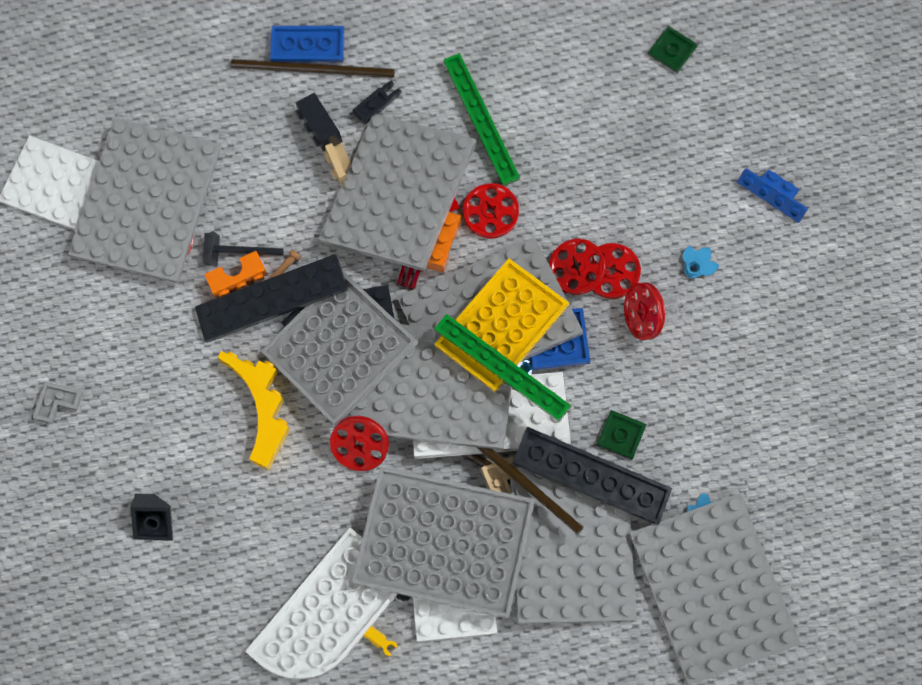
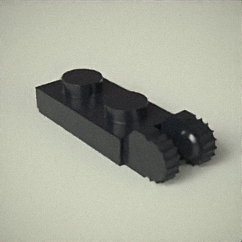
[352,81,402,125]

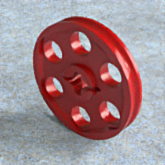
[463,183,519,239]
[549,238,606,295]
[586,243,641,299]
[624,282,665,340]
[330,416,389,471]

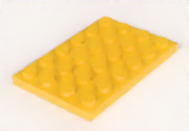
[435,258,569,392]

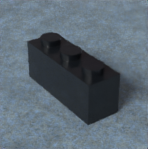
[295,92,343,152]

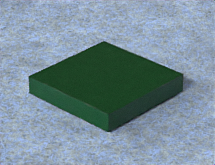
[648,25,698,74]
[596,410,647,460]

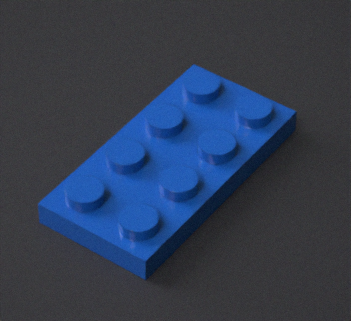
[270,26,345,62]

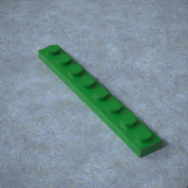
[443,53,520,186]
[434,314,571,422]

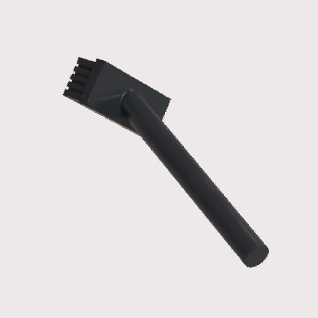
[202,231,284,267]

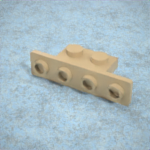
[324,143,351,186]

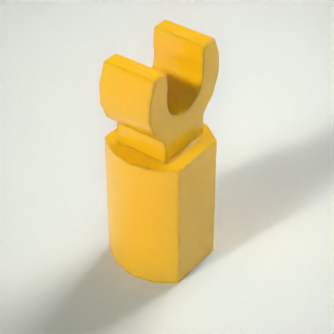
[363,626,398,657]

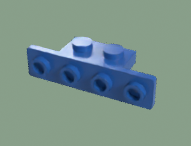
[737,168,808,223]

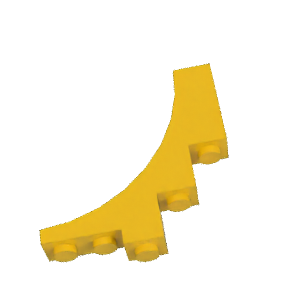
[217,351,290,471]

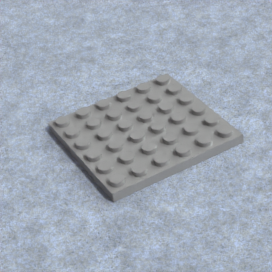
[261,272,419,426]

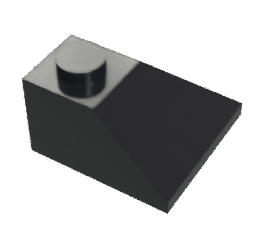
[130,493,173,541]

